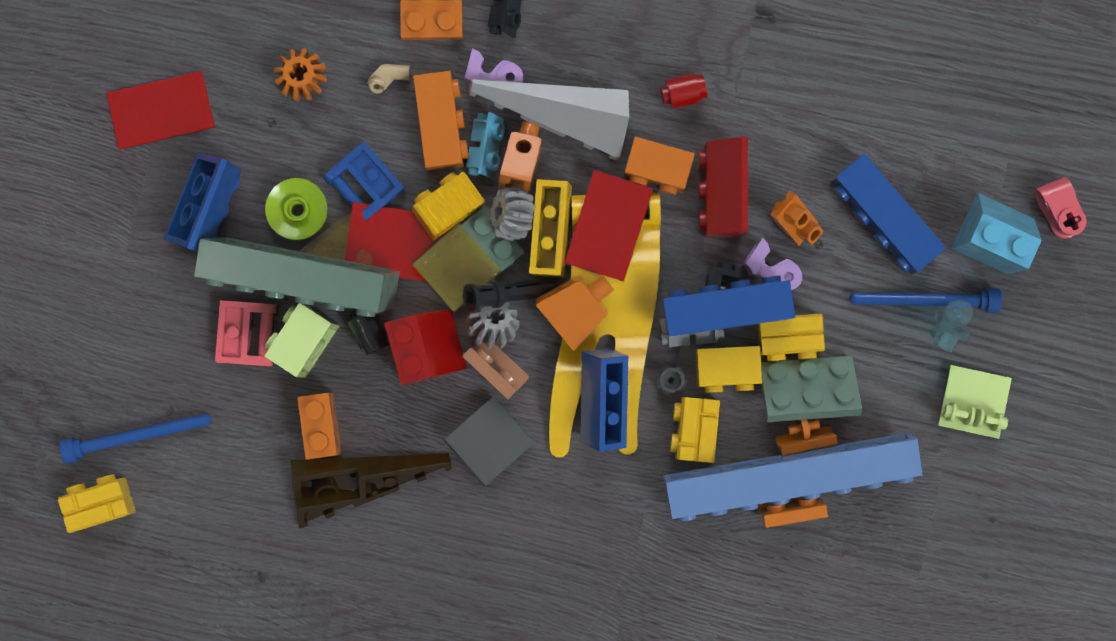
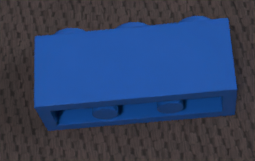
[580,348,629,452]

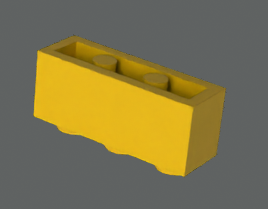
[529,179,572,278]

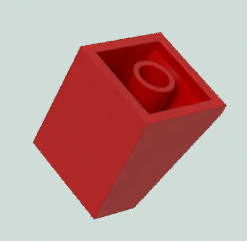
[384,309,468,385]

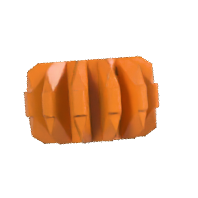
[274,48,327,102]

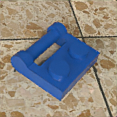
[323,141,405,220]

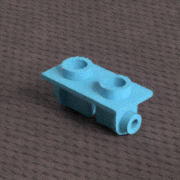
[466,112,505,179]

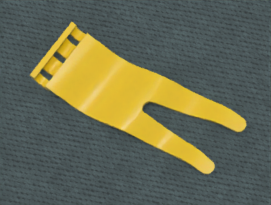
[549,192,661,457]

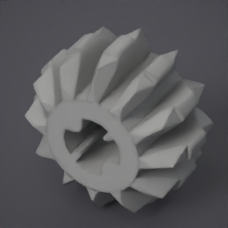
[489,186,536,241]
[466,302,520,350]

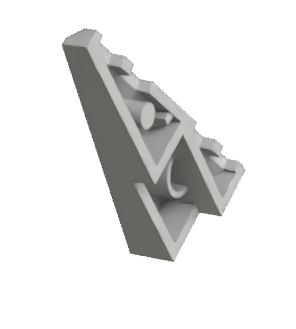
[469,79,629,161]

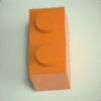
[624,136,695,196]
[297,393,342,460]

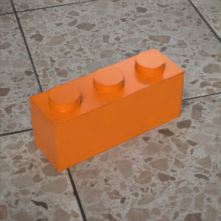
[413,71,469,172]

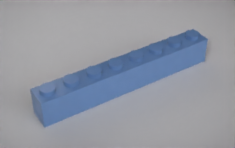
[663,432,923,521]

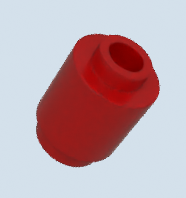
[660,73,708,110]

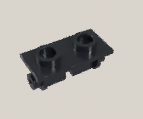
[487,0,522,38]

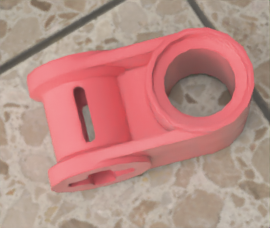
[1034,177,1087,239]

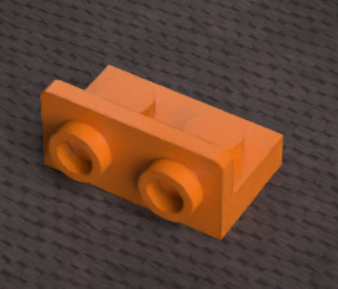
[758,497,828,528]

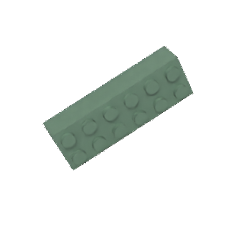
[194,237,400,317]

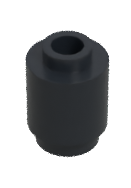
[348,312,389,355]

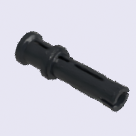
[462,277,556,312]

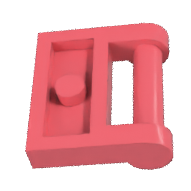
[215,300,277,366]

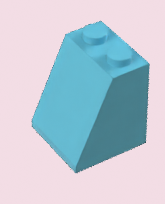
[951,193,1042,275]

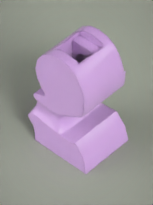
[464,48,523,85]
[742,238,802,290]

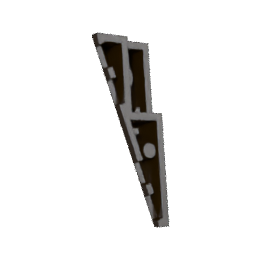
[290,453,451,528]

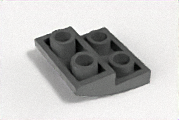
[443,396,535,487]

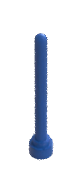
[849,288,1002,313]
[60,414,211,464]

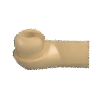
[368,64,410,94]

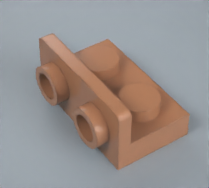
[462,342,529,400]

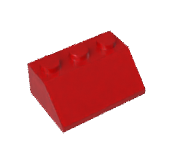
[698,137,748,238]

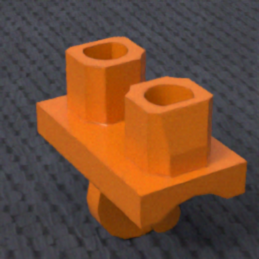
[770,191,823,246]
[775,419,838,456]

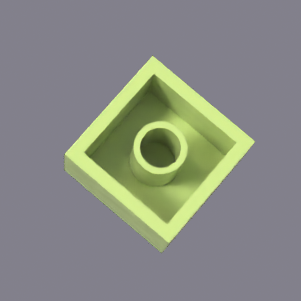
[264,303,339,378]

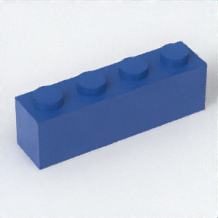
[831,153,946,275]
[662,275,796,337]

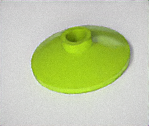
[265,178,328,240]

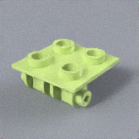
[938,365,1012,439]

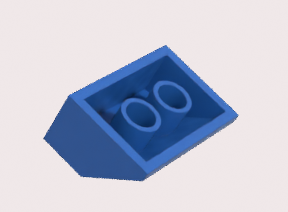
[163,152,242,252]

